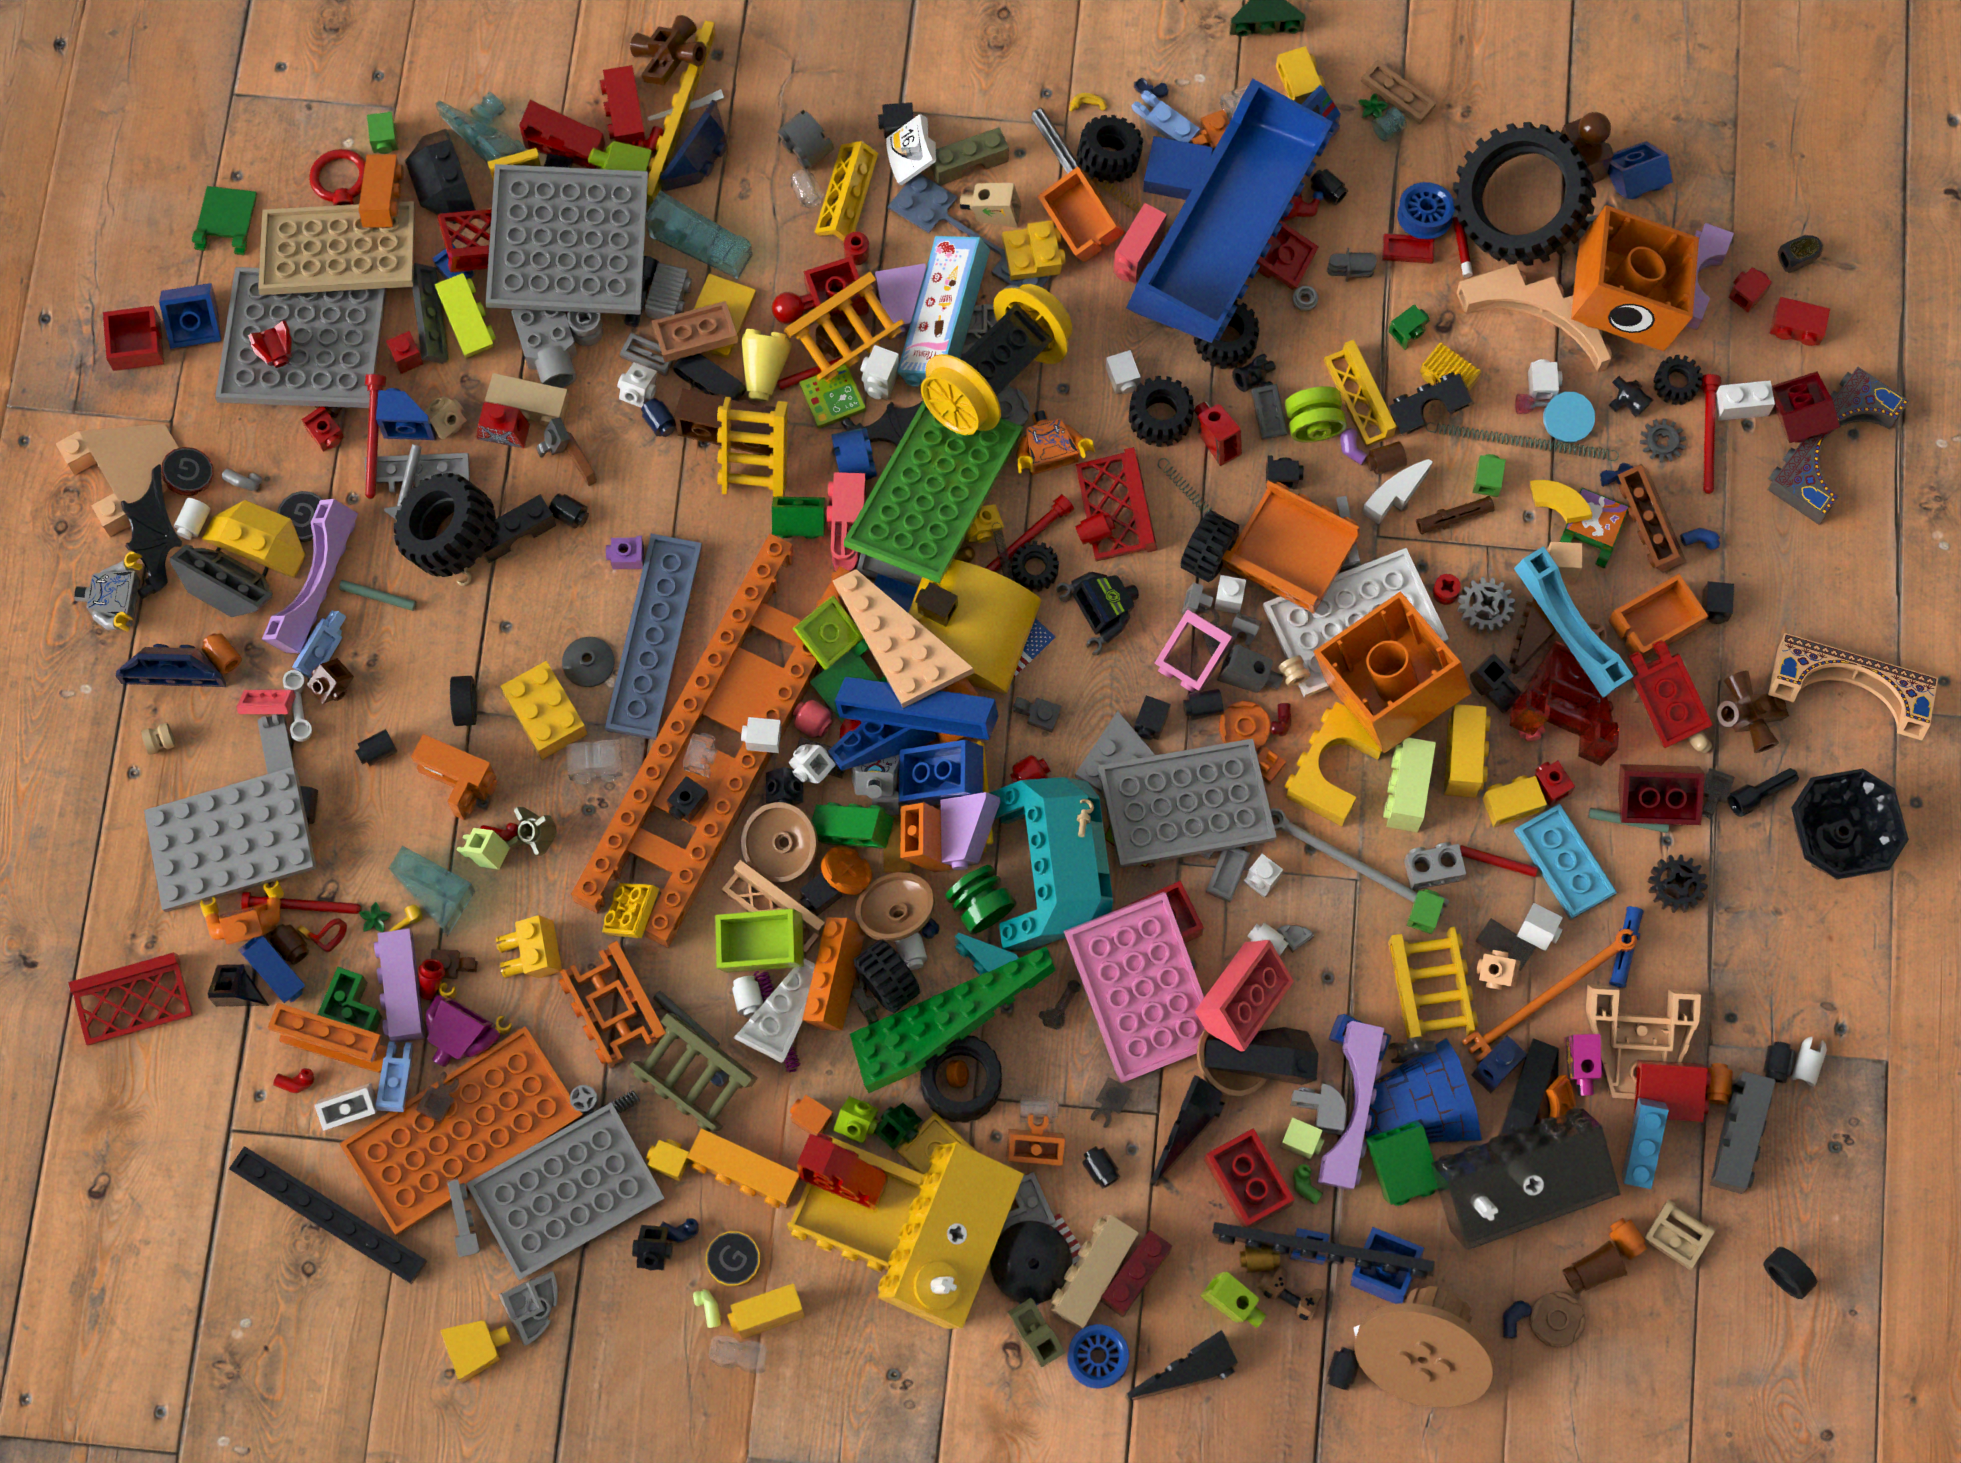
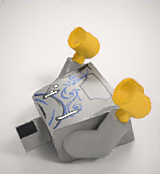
[74,552,142,632]

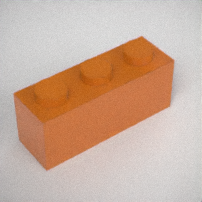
[359,154,404,227]

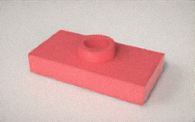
[236,690,296,715]

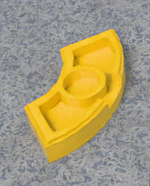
[1530,480,1593,524]

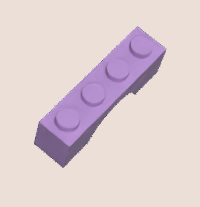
[1686,223,1734,330]

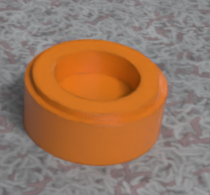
[946,1060,969,1088]

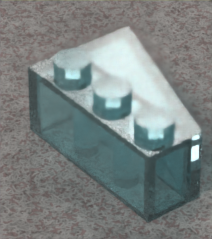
[389,846,475,936]

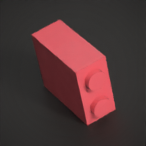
[1113,203,1167,284]

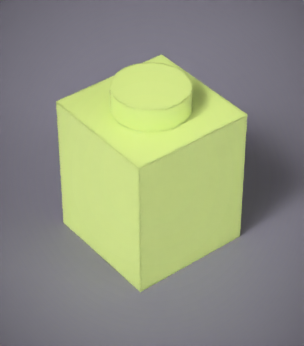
[1280,1117,1324,1160]

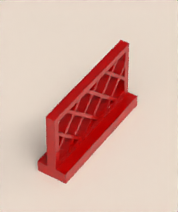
[438,209,492,272]
[1075,447,1158,562]
[68,952,193,1046]

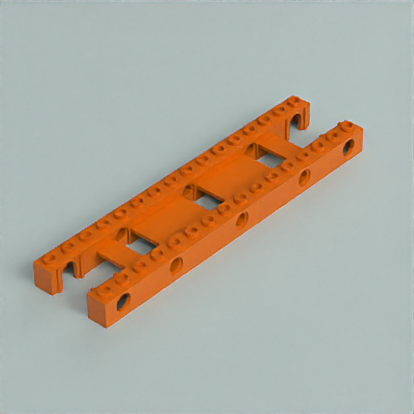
[571,533,850,948]

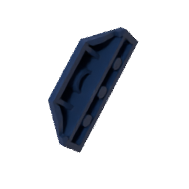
[660,99,727,191]
[116,644,226,687]

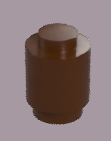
[270,924,309,965]

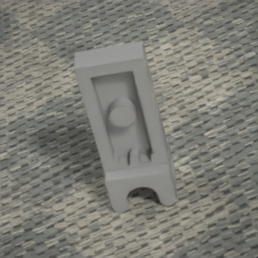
[447,1178,480,1257]

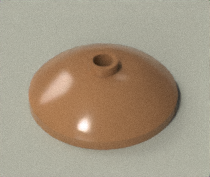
[741,802,818,882]
[855,872,935,941]
[1197,1029,1267,1097]

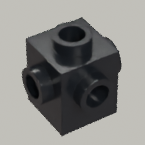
[765,767,804,805]
[632,1225,673,1270]

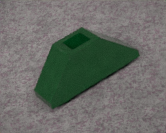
[1229,0,1306,37]

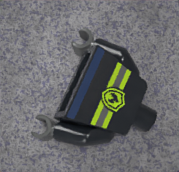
[1056,572,1139,655]

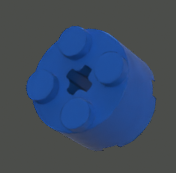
[831,428,877,480]

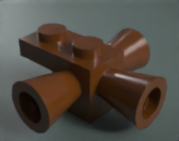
[630,15,706,86]
[1717,671,1789,753]

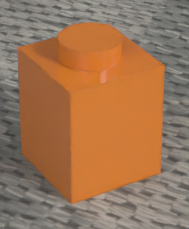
[790,1094,834,1136]

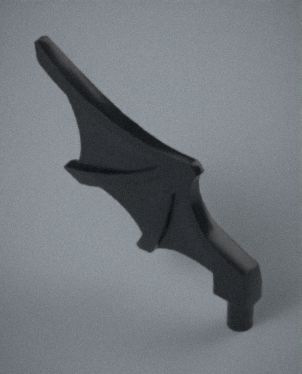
[841,400,924,447]
[121,464,182,599]

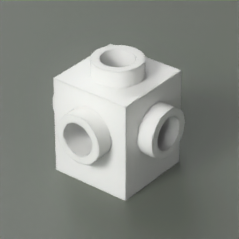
[617,362,657,408]
[788,744,836,783]

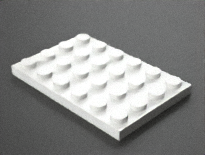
[1263,548,1449,698]

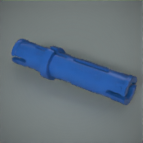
[1609,906,1644,988]

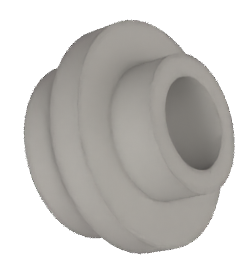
[1293,286,1318,311]

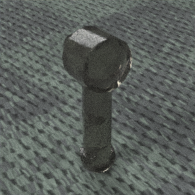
[1039,980,1081,1030]

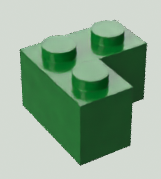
[317,967,382,1033]

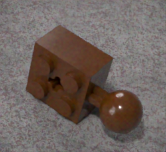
[1561,112,1613,184]

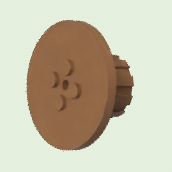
[1354,1286,1495,1408]

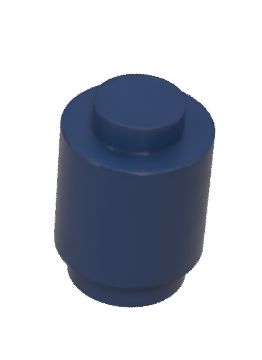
[641,398,676,437]

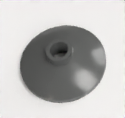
[562,637,615,687]

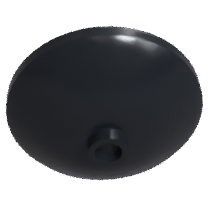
[990,1221,1072,1304]

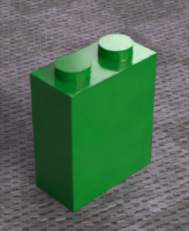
[1365,1121,1442,1206]

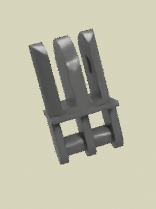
[1327,248,1377,282]

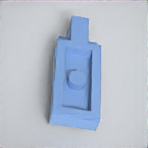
[292,610,346,679]

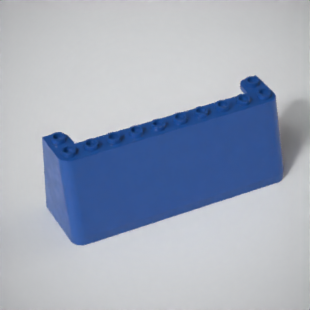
[1126,78,1333,343]

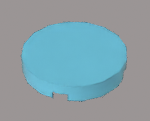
[1543,392,1595,443]

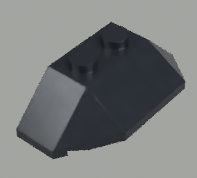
[405,129,475,224]

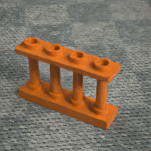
[268,1002,388,1073]

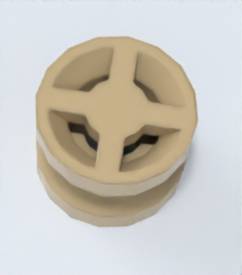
[1278,655,1311,687]

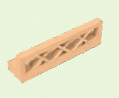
[722,860,825,954]

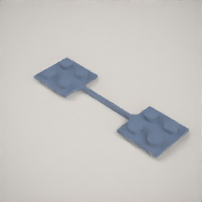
[888,173,1052,287]

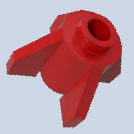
[248,320,292,368]

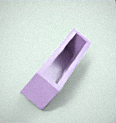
[374,928,425,1043]

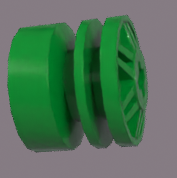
[945,865,1017,935]

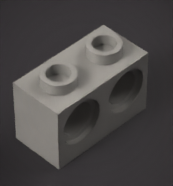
[1404,842,1466,890]

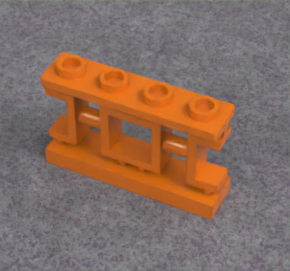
[558,941,666,1069]

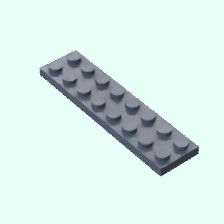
[605,533,703,740]

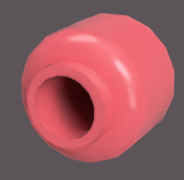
[793,699,833,738]

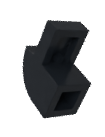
[1470,653,1523,713]

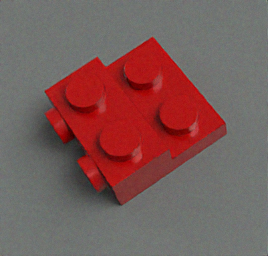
[1256,220,1319,290]

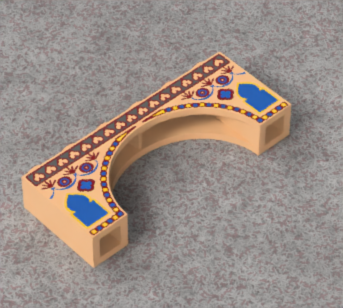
[1768,633,1938,740]

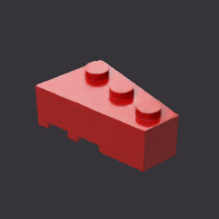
[519,100,606,169]

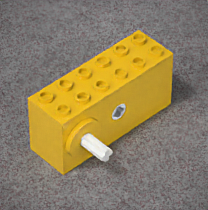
[877,1142,1024,1329]

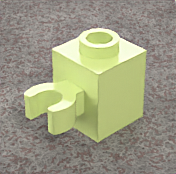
[456,828,510,870]

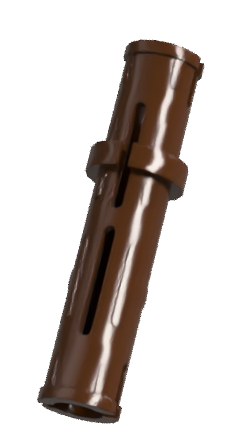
[1416,496,1495,535]

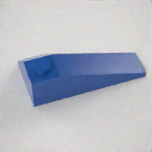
[828,721,936,770]

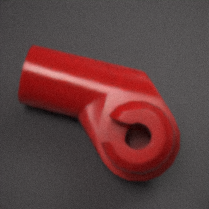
[632,126,664,153]

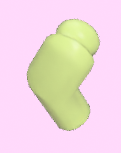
[693,1289,721,1328]

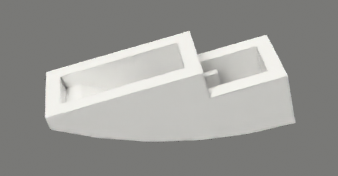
[1362,459,1433,524]

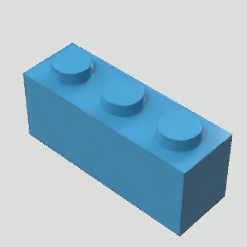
[1621,1097,1669,1189]

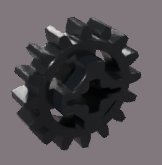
[1648,854,1708,913]

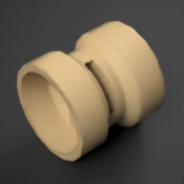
[141,722,176,755]

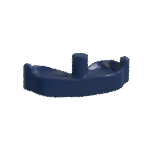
[1134,78,1168,98]
[1600,463,1634,486]

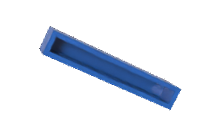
[835,677,998,740]

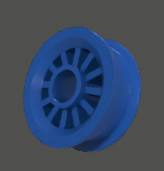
[1397,182,1455,239]
[1067,1324,1129,1389]

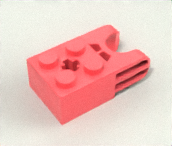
[827,472,867,572]

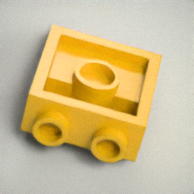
[1002,220,1065,281]

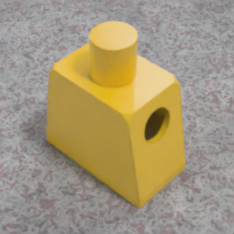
[440,1320,511,1383]

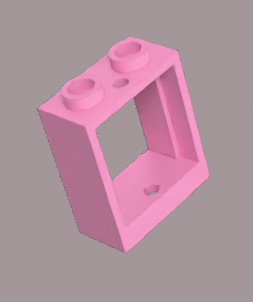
[1155,609,1234,692]

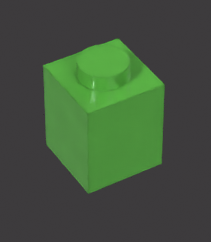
[367,112,398,154]
[1472,454,1506,497]
[1406,889,1445,934]

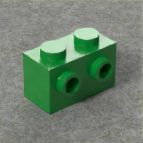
[772,496,825,539]

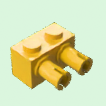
[496,915,562,978]

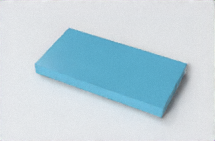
[1514,804,1617,920]

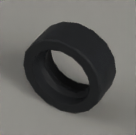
[450,675,477,726]
[1763,1247,1817,1299]

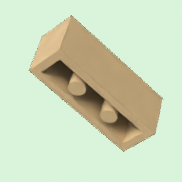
[485,373,570,427]

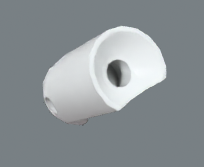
[1791,1036,1827,1086]

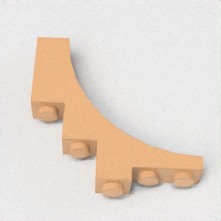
[1456,264,1612,372]

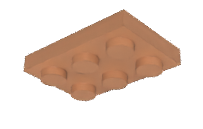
[652,301,739,362]

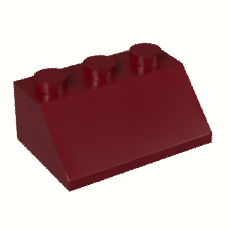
[1618,764,1705,825]

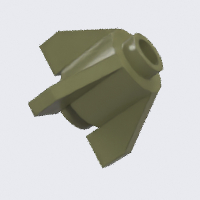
[507,807,557,856]

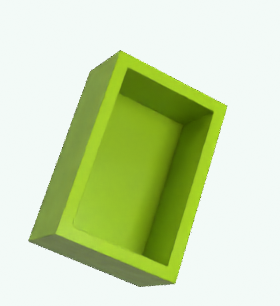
[715,909,804,973]

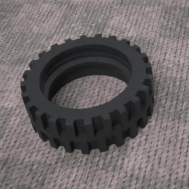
[1453,122,1596,266]

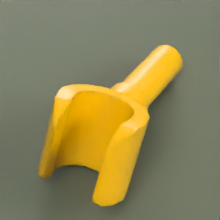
[388,904,423,931]

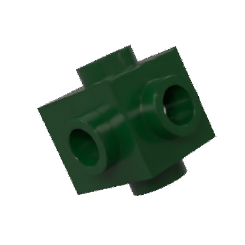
[874,1102,923,1150]

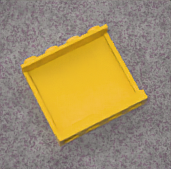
[787,1135,924,1273]

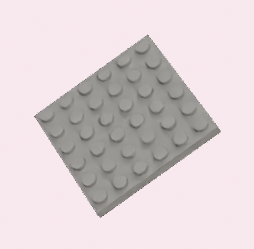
[486,164,648,315]
[215,267,387,408]

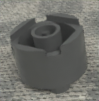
[777,110,835,171]

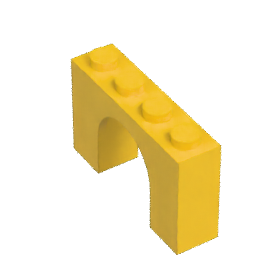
[1284,702,1383,827]

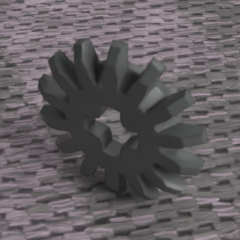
[1640,419,1686,462]

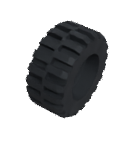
[393,473,496,577]

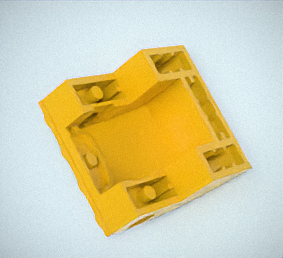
[908,559,1042,694]

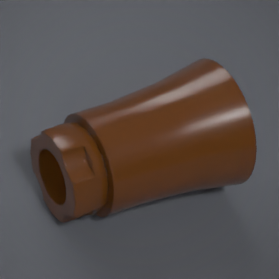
[1563,1240,1628,1294]

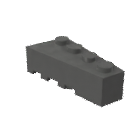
[1710,1071,1776,1194]

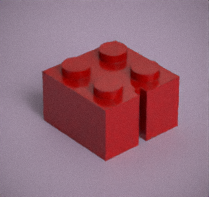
[103,306,164,371]

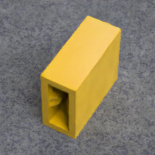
[727,1283,805,1339]

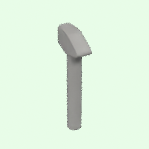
[384,444,422,520]

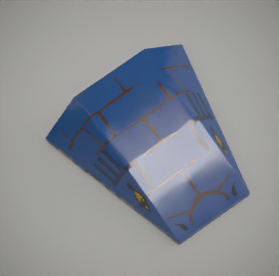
[1352,1038,1482,1143]

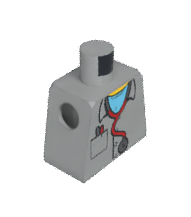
[851,755,900,799]

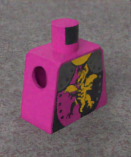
[1565,1034,1602,1096]

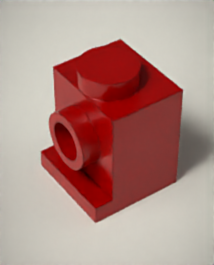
[301,406,344,452]

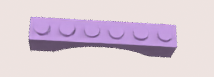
[262,499,358,653]
[1317,1021,1386,1190]

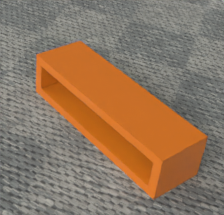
[802,917,865,1031]

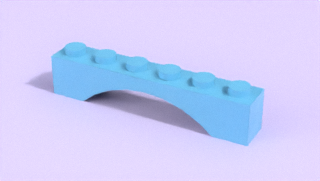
[1514,546,1634,698]

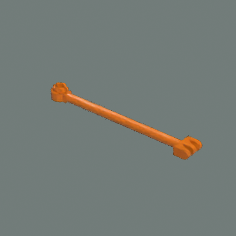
[1461,929,1637,1063]

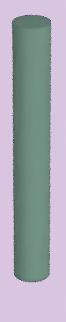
[339,580,417,611]
[1588,808,1669,833]

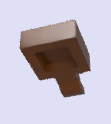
[431,949,478,979]

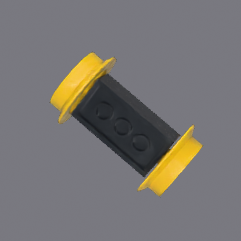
[921,284,1072,435]

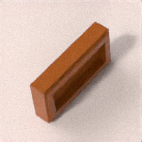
[565,432,597,486]

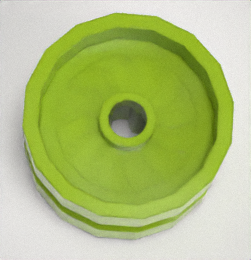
[1285,386,1347,442]

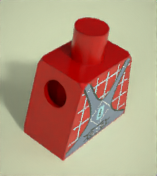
[476,402,530,448]

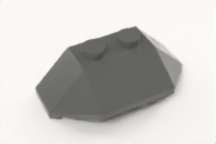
[170,545,273,617]

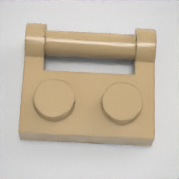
[1644,1199,1716,1270]

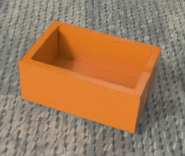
[1038,166,1125,262]
[1609,573,1708,659]

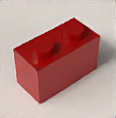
[1769,296,1830,346]

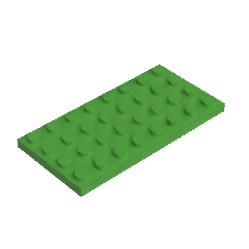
[844,401,1023,584]

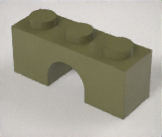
[930,127,1009,186]

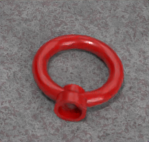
[309,149,366,206]

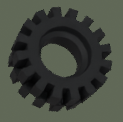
[1653,355,1703,405]
[1012,541,1059,592]

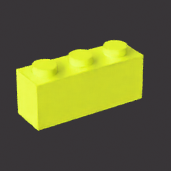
[435,273,496,359]

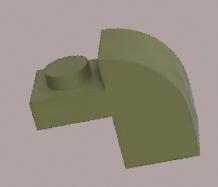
[1007,1298,1065,1368]

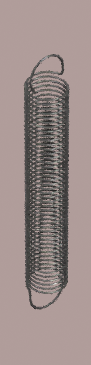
[992,523,1014,580]

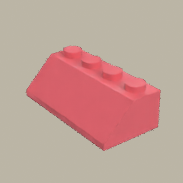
[1195,940,1294,1051]

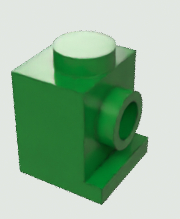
[1388,304,1430,350]

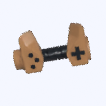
[1258,1266,1323,1321]

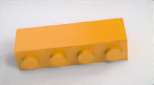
[687,1128,800,1209]

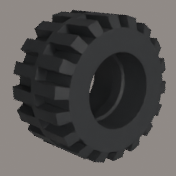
[1077,115,1143,183]
[1194,300,1259,369]
[1129,376,1194,447]
[1181,510,1239,583]
[854,940,920,1013]

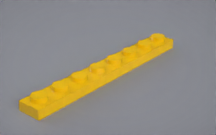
[647,20,716,207]

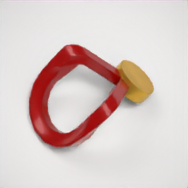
[296,918,347,952]

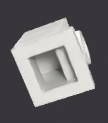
[1244,854,1283,898]

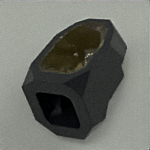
[1778,235,1824,273]

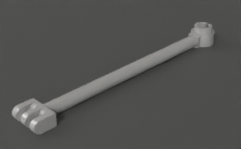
[1270,808,1450,925]

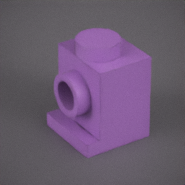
[606,536,644,569]

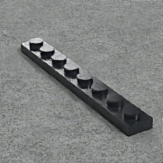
[229,1146,427,1285]
[1212,1222,1435,1279]

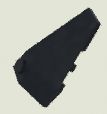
[1204,1027,1318,1085]
[1497,1038,1559,1158]
[1150,1075,1225,1186]
[1125,1330,1238,1402]

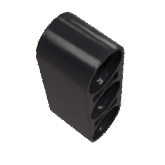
[672,353,746,401]

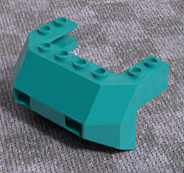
[990,777,1113,952]

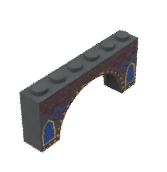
[1768,367,1909,525]

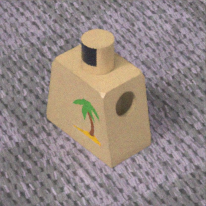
[960,183,1021,227]

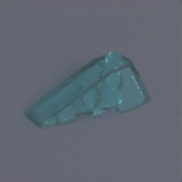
[436,100,526,164]

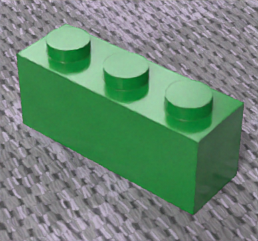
[812,802,894,848]

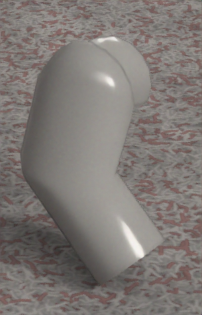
[222,468,262,491]

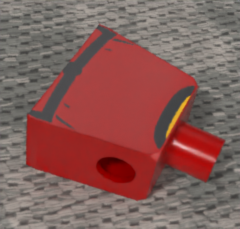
[1194,402,1242,466]

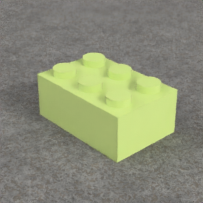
[1383,737,1436,833]

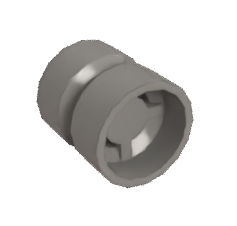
[567,311,604,346]

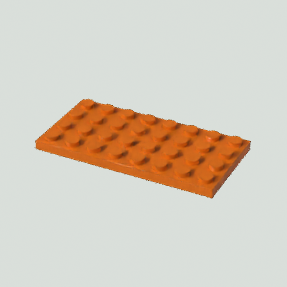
[339,1026,583,1236]

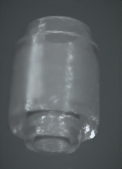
[790,169,823,208]

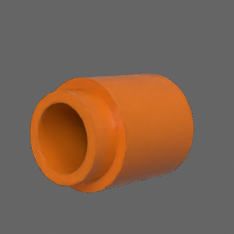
[1705,1063,1733,1105]
[1608,1217,1647,1260]

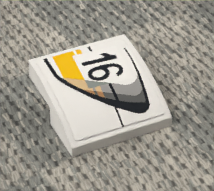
[886,114,936,186]

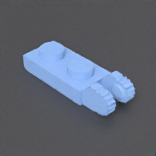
[1131,91,1200,143]
[376,1041,413,1112]

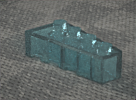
[646,190,753,279]

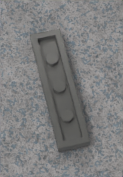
[412,263,449,364]

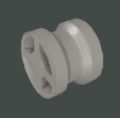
[570,1085,598,1115]

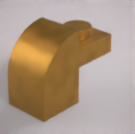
[883,815,911,873]

